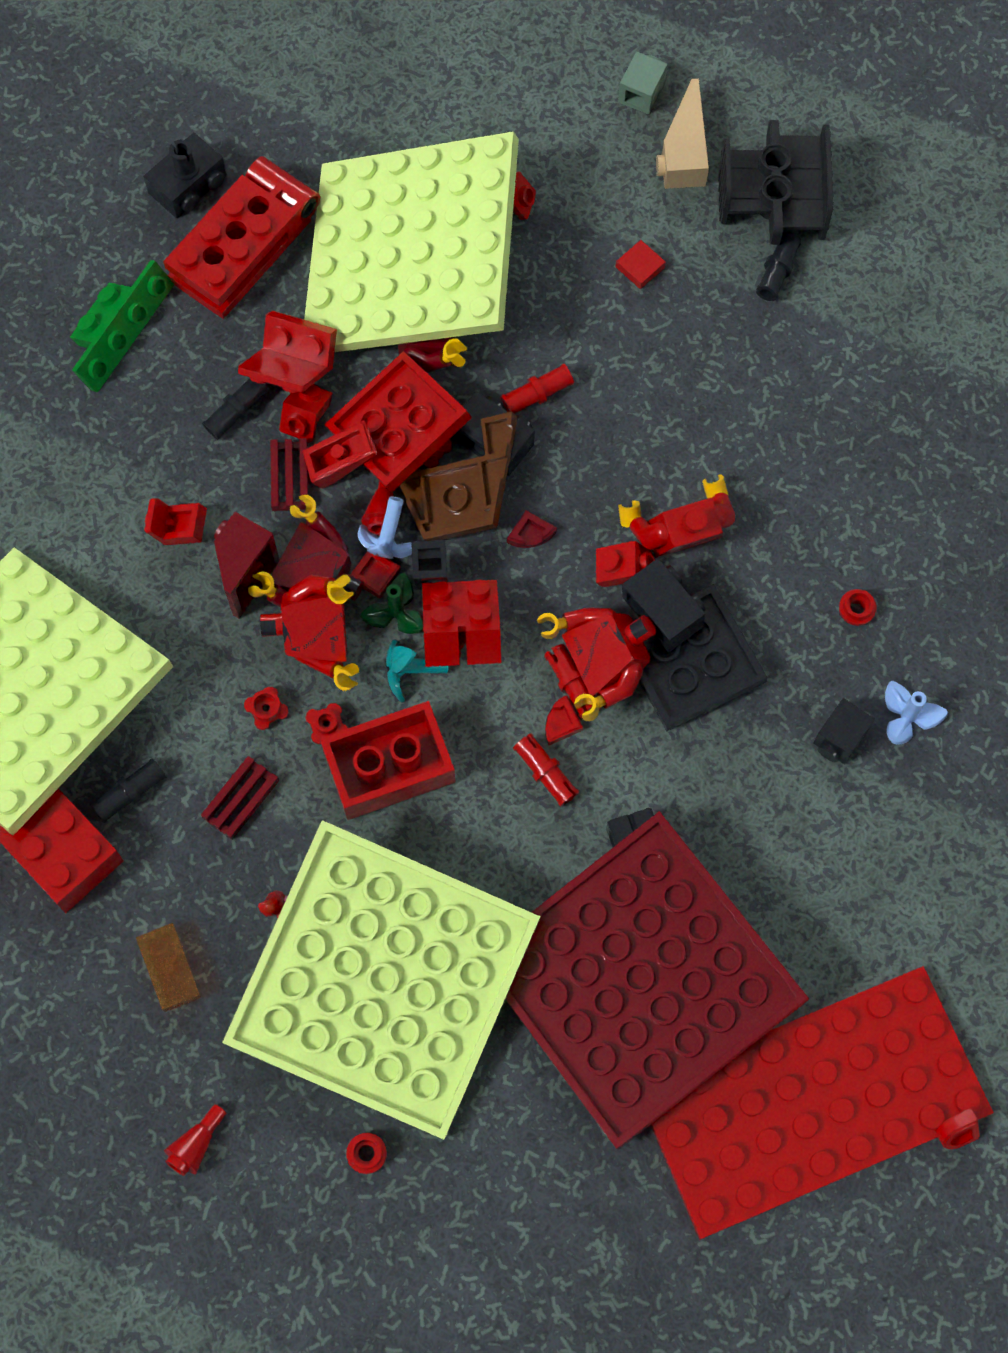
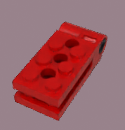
[163,156,321,319]

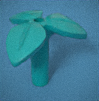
[386,639,449,703]

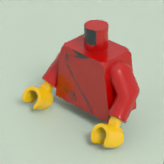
[618,474,735,558]
[260,574,359,691]
[537,607,656,721]

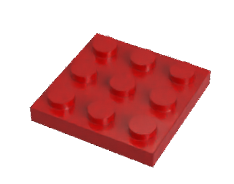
[324,351,472,493]

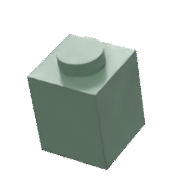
[618,51,668,114]

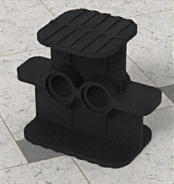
[718,120,834,245]

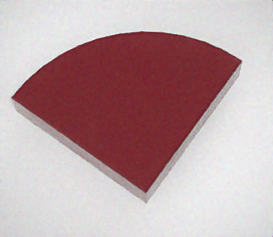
[507,510,557,548]

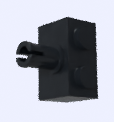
[143,132,227,218]

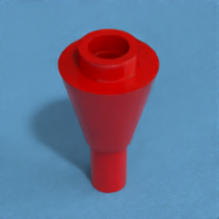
[361,481,394,535]
[164,1104,227,1176]

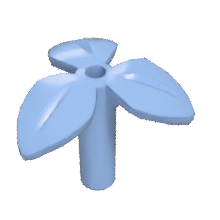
[358,496,412,559]
[885,681,948,745]

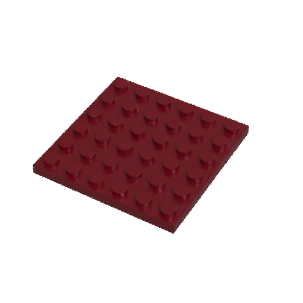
[505,811,809,1150]

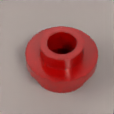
[839,589,877,626]
[346,1133,387,1174]

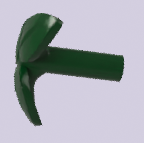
[360,573,423,634]

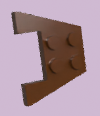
[400,411,517,541]

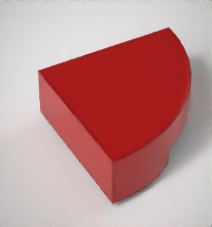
[545,695,583,745]

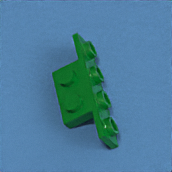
[70,260,174,392]

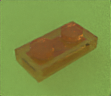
[136,923,201,1012]

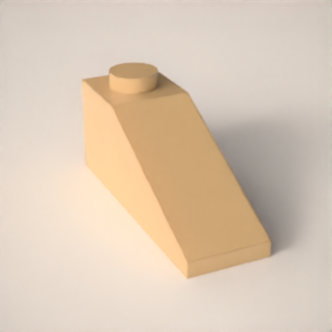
[656,78,709,189]

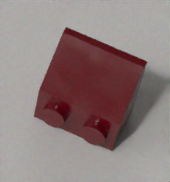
[214,512,280,619]

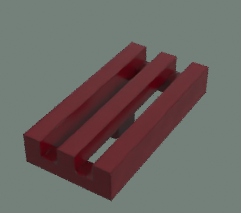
[270,438,309,511]
[201,756,279,840]

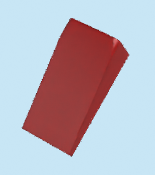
[302,421,377,489]

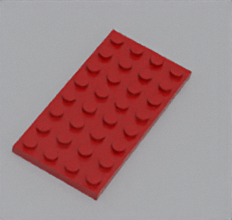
[651,966,994,1240]

